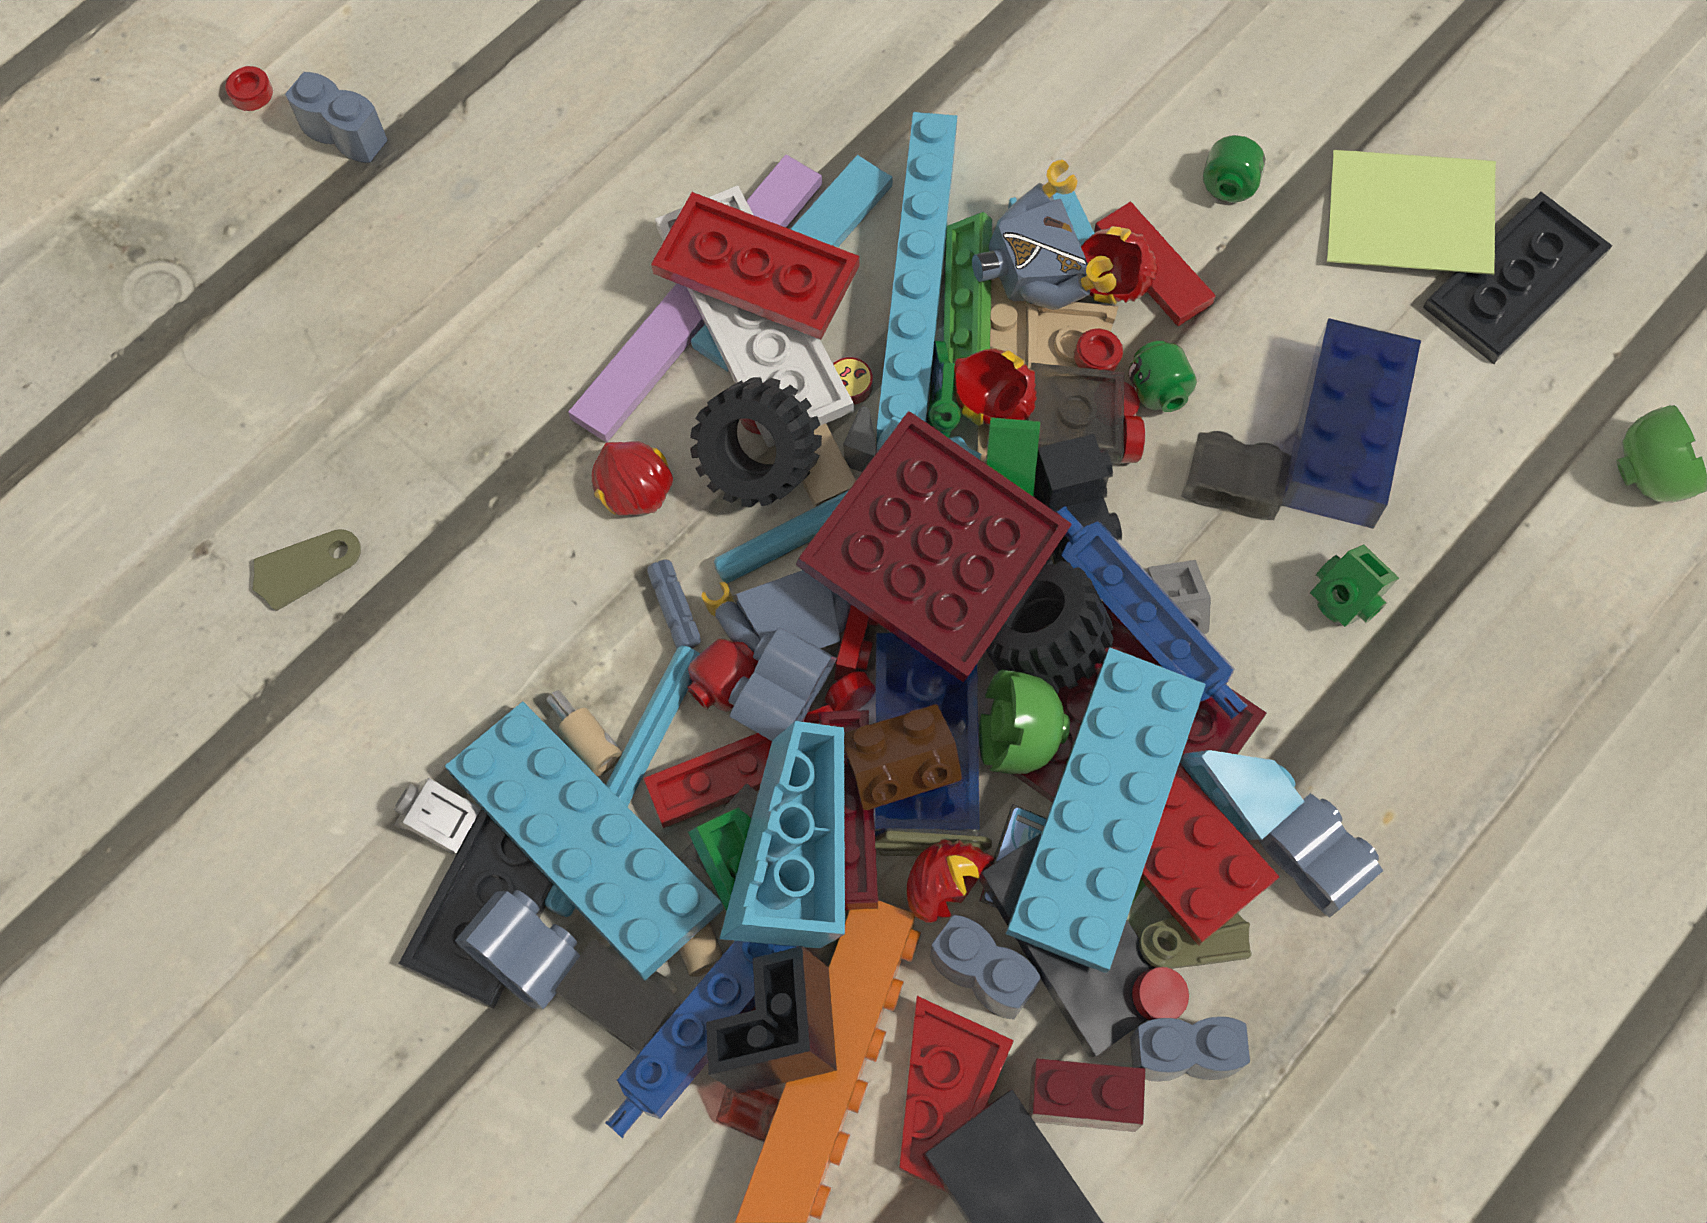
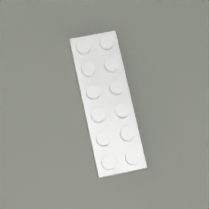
[655,186,854,448]

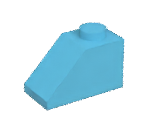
[1180,750,1304,840]

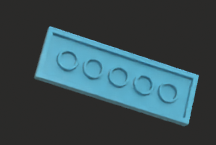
[1005,647,1206,973]
[445,701,724,981]

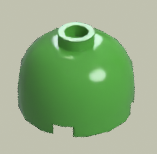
[1616,405,1707,503]
[979,670,1070,774]

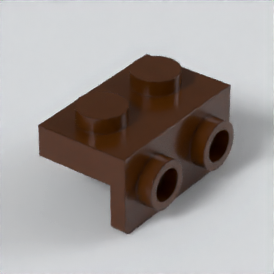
[844,704,962,810]

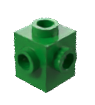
[1310,544,1399,627]

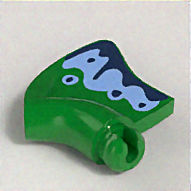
[926,341,961,438]

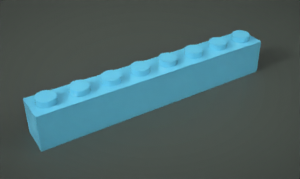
[876,112,957,450]

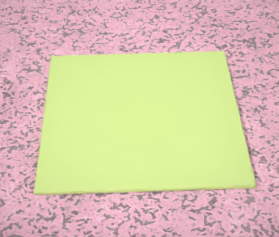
[1327,150,1496,275]

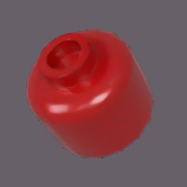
[687,638,759,712]

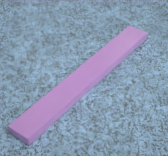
[568,155,822,443]

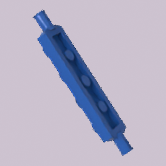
[1057,506,1248,720]
[605,941,797,1138]

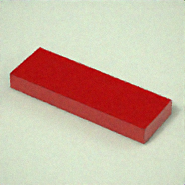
[1094,201,1216,326]

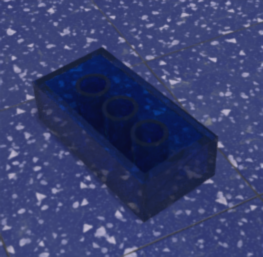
[1280,318,1421,529]
[875,633,980,836]

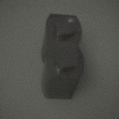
[1181,431,1292,520]

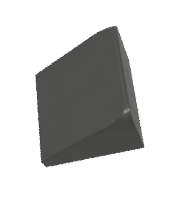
[843,406,877,472]

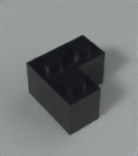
[1033,434,1122,568]
[706,946,837,1094]

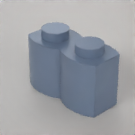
[285,72,388,163]
[729,627,837,741]
[1259,793,1383,918]
[455,890,583,1009]
[930,915,1040,1019]
[1130,1017,1250,1082]

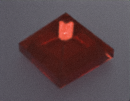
[716,1086,779,1142]

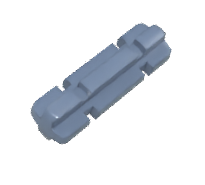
[647,559,701,649]

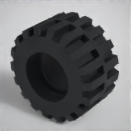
[690,377,822,507]
[986,560,1113,694]

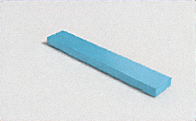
[691,155,893,372]

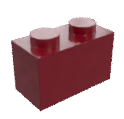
[1029,1058,1145,1132]

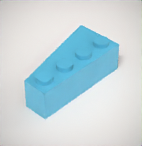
[720,721,845,948]

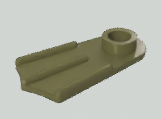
[252,529,361,611]
[875,830,992,856]
[1139,914,1252,969]

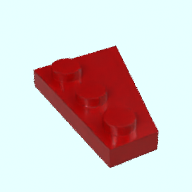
[899,996,1014,1192]

